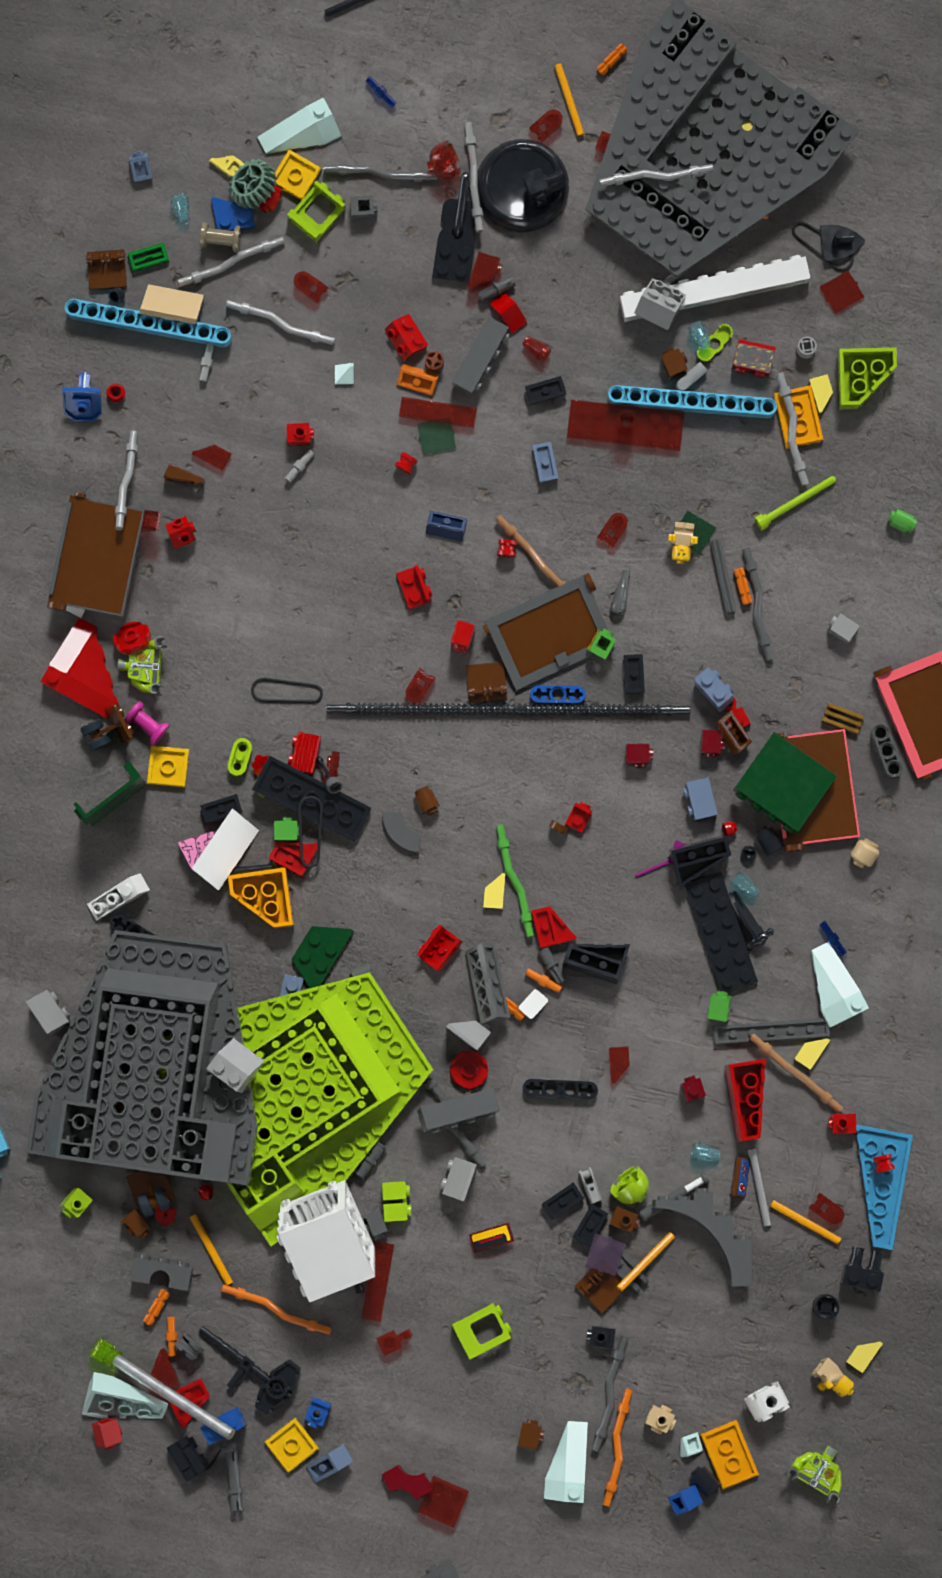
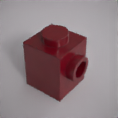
[701,729,725,758]
[626,744,653,768]
[681,1075,706,1102]

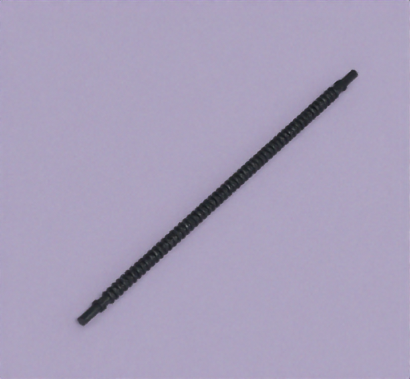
[327,703,691,716]

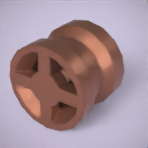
[425,351,444,372]

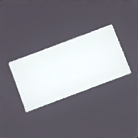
[191,809,259,890]

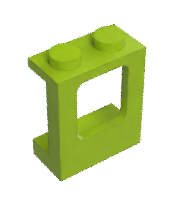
[287,181,346,243]
[452,1303,513,1359]

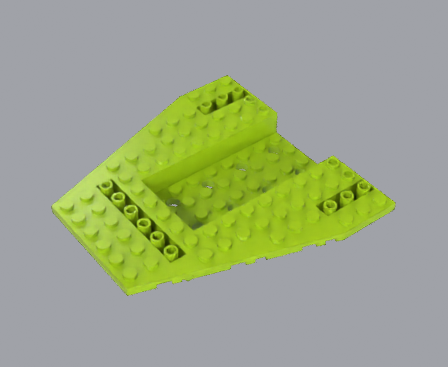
[158,972,434,1246]

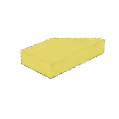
[209,156,245,177]
[809,374,833,414]
[483,873,505,909]
[794,1039,830,1070]
[846,1342,883,1373]

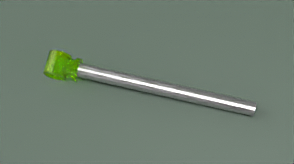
[89,1337,235,1440]

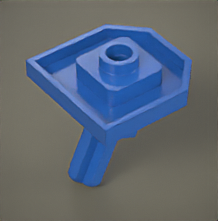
[62,372,102,422]

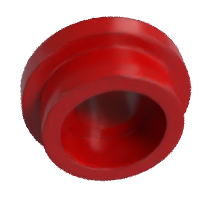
[106,384,126,403]

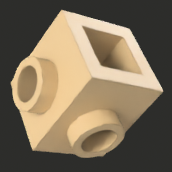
[645,1405,676,1434]

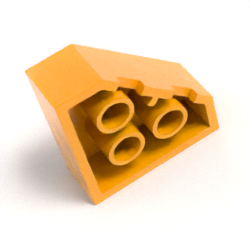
[228,868,294,929]

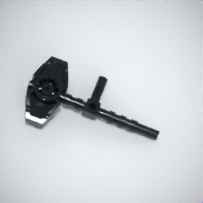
[199,1326,301,1415]

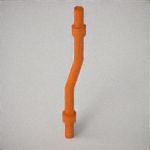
[221,1284,332,1335]
[603,1388,633,1507]

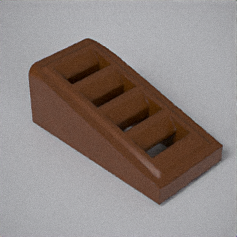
[163,464,205,486]
[717,711,752,755]

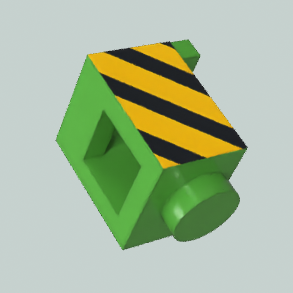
[586,629,616,660]

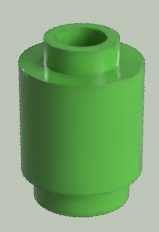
[887,508,917,534]

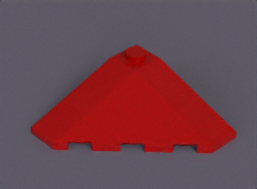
[40,617,119,720]

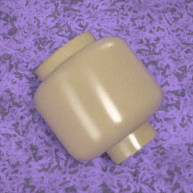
[851,838,879,868]

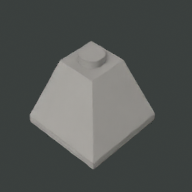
[446,1021,491,1051]

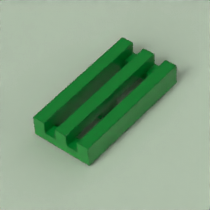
[128,242,170,272]

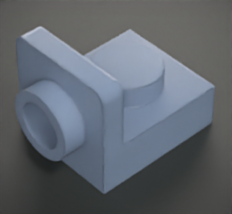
[129,151,153,182]

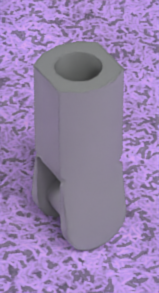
[676,362,708,391]
[579,1167,603,1204]

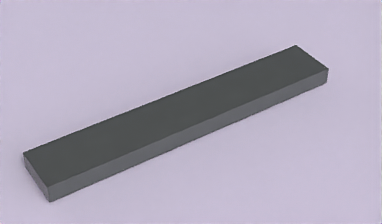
[713,1018,830,1045]

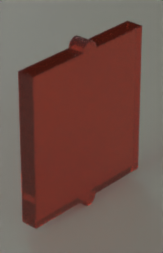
[820,270,864,314]

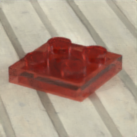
[418,1475,469,1528]

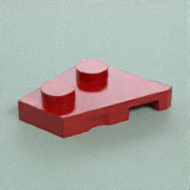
[268,841,318,877]
[531,906,577,948]
[169,1377,210,1429]

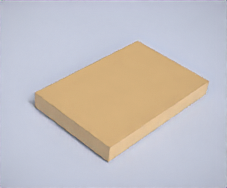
[140,284,204,324]

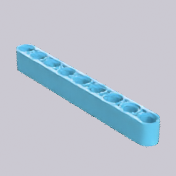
[65,299,232,347]
[607,385,777,419]

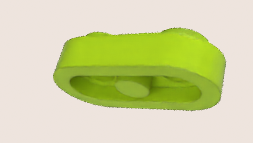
[228,738,252,776]

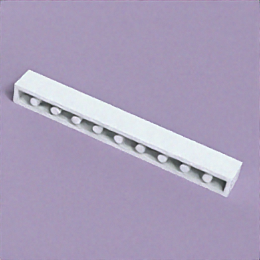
[620,255,811,322]

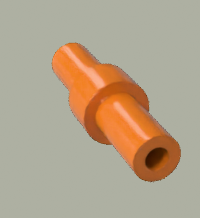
[525,968,562,993]
[166,1317,178,1356]

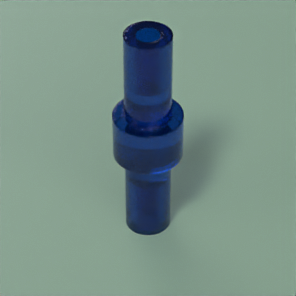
[365,76,397,108]
[819,921,847,956]

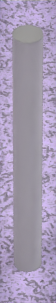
[748,1149,771,1226]

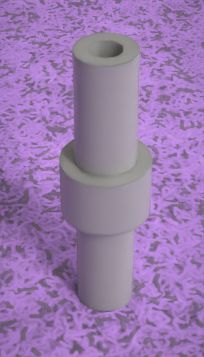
[199,343,214,382]
[285,450,315,483]

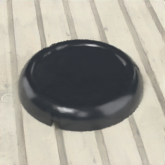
[478,139,569,232]

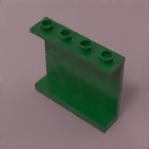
[733,732,837,835]
[73,762,147,827]

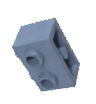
[694,667,734,713]

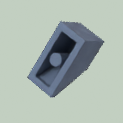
[306,1444,353,1483]

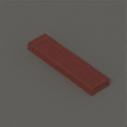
[399,397,477,428]
[362,1241,394,1322]

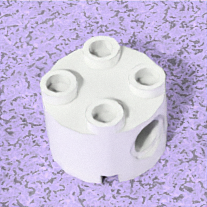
[744,1381,789,1422]

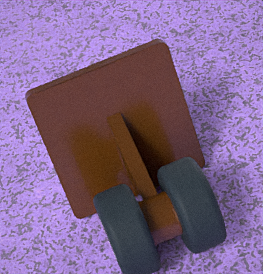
[80,704,133,752]
[126,1170,175,1218]

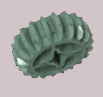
[228,159,277,209]

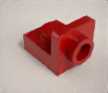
[565,802,593,833]

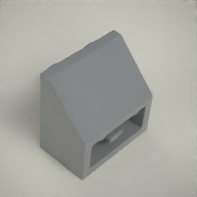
[634,278,686,330]

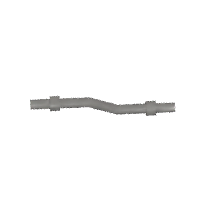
[464,122,483,232]
[599,164,714,187]
[177,237,285,287]
[226,300,335,345]
[776,372,809,486]
[115,431,138,530]

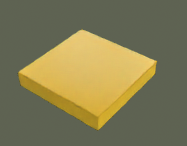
[275,150,322,201]
[147,746,189,788]
[265,1417,319,1473]

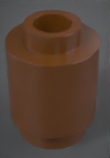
[414,786,440,816]

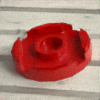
[113,621,151,655]
[450,1050,489,1089]

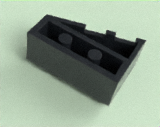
[669,835,731,888]
[562,944,630,985]

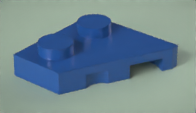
[211,197,255,231]

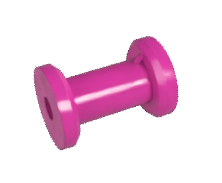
[124,701,170,746]

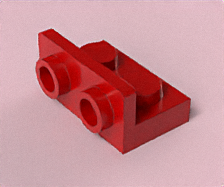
[396,564,433,610]

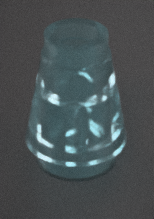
[170,193,190,222]
[688,321,712,351]
[730,872,759,899]
[691,1142,721,1161]

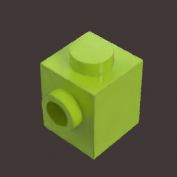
[59,1188,93,1219]

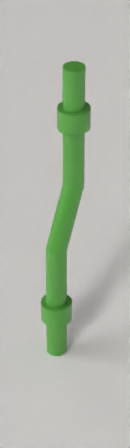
[496,825,534,937]

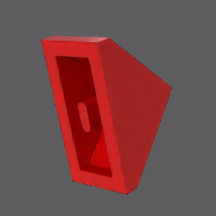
[489,292,527,334]

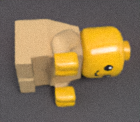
[668,522,698,564]
[811,1358,854,1397]

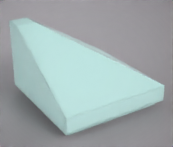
[335,363,354,384]
[680,1432,703,1458]

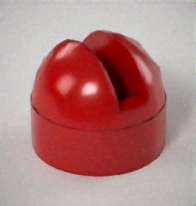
[722,821,738,838]
[198,1185,213,1201]

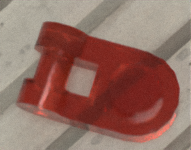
[529,109,563,143]
[294,271,329,304]
[597,513,628,549]
[405,668,436,703]
[808,1193,844,1224]

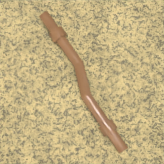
[495,515,566,587]
[749,1034,843,1113]

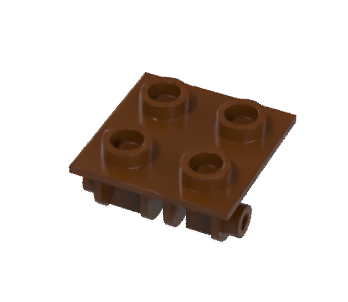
[86,249,127,289]
[466,662,507,703]
[575,1258,629,1313]

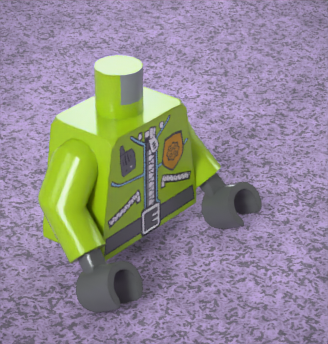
[118,636,167,696]
[784,1446,842,1507]

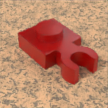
[725,698,751,730]

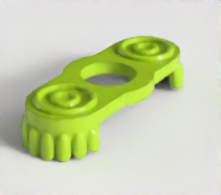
[697,324,733,362]

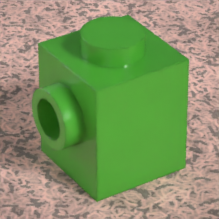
[274,817,299,842]
[707,991,732,1022]

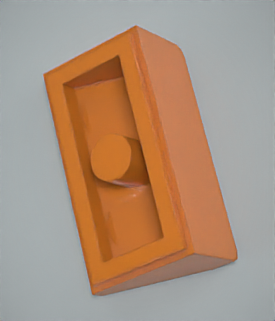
[396,364,439,396]

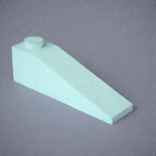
[257,98,342,154]
[811,942,869,1028]
[82,1372,168,1419]
[544,1421,588,1503]

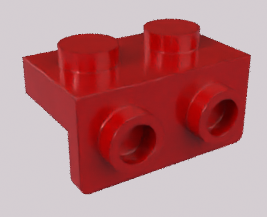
[385,314,429,361]
[417,925,463,972]

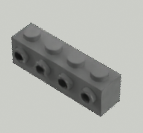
[452,317,510,396]
[417,1088,500,1135]

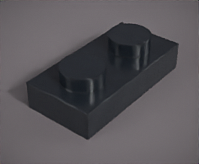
[525,376,567,406]
[623,654,645,694]
[200,794,243,824]
[542,1182,584,1220]
[572,1204,608,1247]

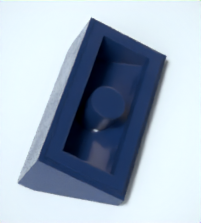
[426,510,467,541]

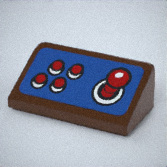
[731,1157,750,1197]

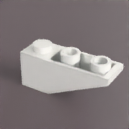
[87,873,150,921]

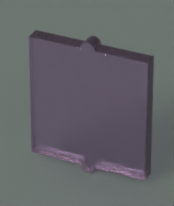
[585,1234,625,1276]

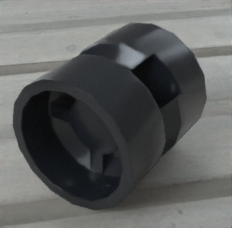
[812,1294,840,1320]

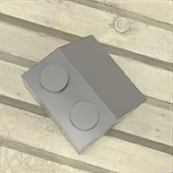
[26,990,71,1035]
[206,1038,265,1093]
[440,1157,477,1201]

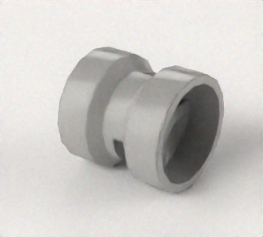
[796,336,817,359]

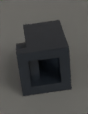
[586,1326,616,1349]

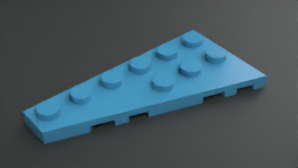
[856,1124,913,1250]

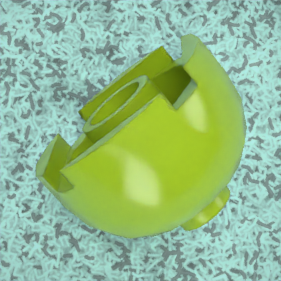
[610,1166,649,1205]

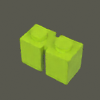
[382,1181,411,1222]

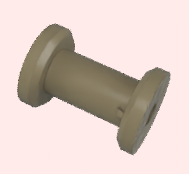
[200,222,241,253]

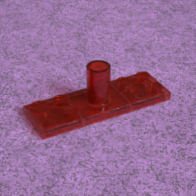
[567,399,684,451]

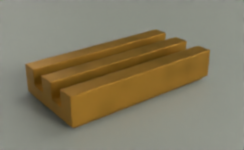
[822,703,864,734]

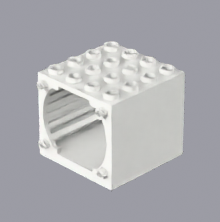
[277,1180,375,1302]

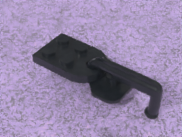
[432,172,475,283]

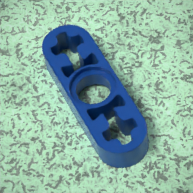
[530,685,586,704]

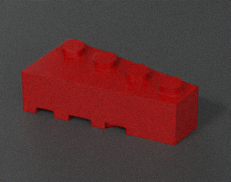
[725,1059,766,1142]

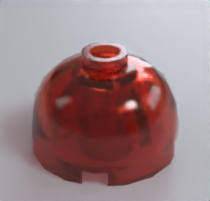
[427,140,461,180]

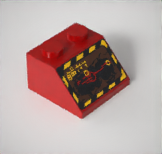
[731,339,776,378]

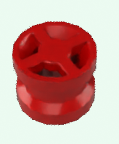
[394,452,418,475]
[497,539,517,558]
[872,1153,895,1173]

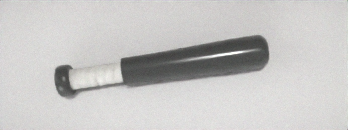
[639,1173,709,1221]

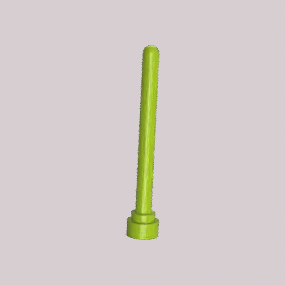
[754,476,836,531]

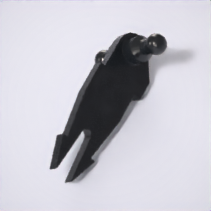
[729,891,774,950]

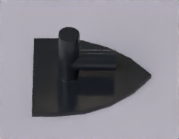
[820,225,865,262]

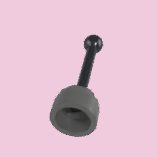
[316,757,342,794]

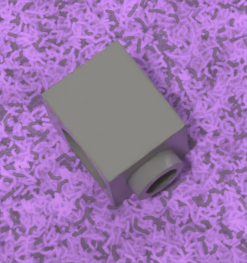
[828,613,859,644]

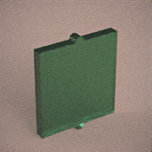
[418,418,456,455]
[673,510,716,554]

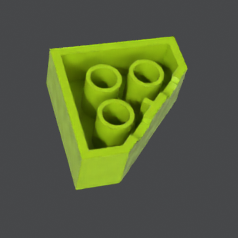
[837,347,897,410]

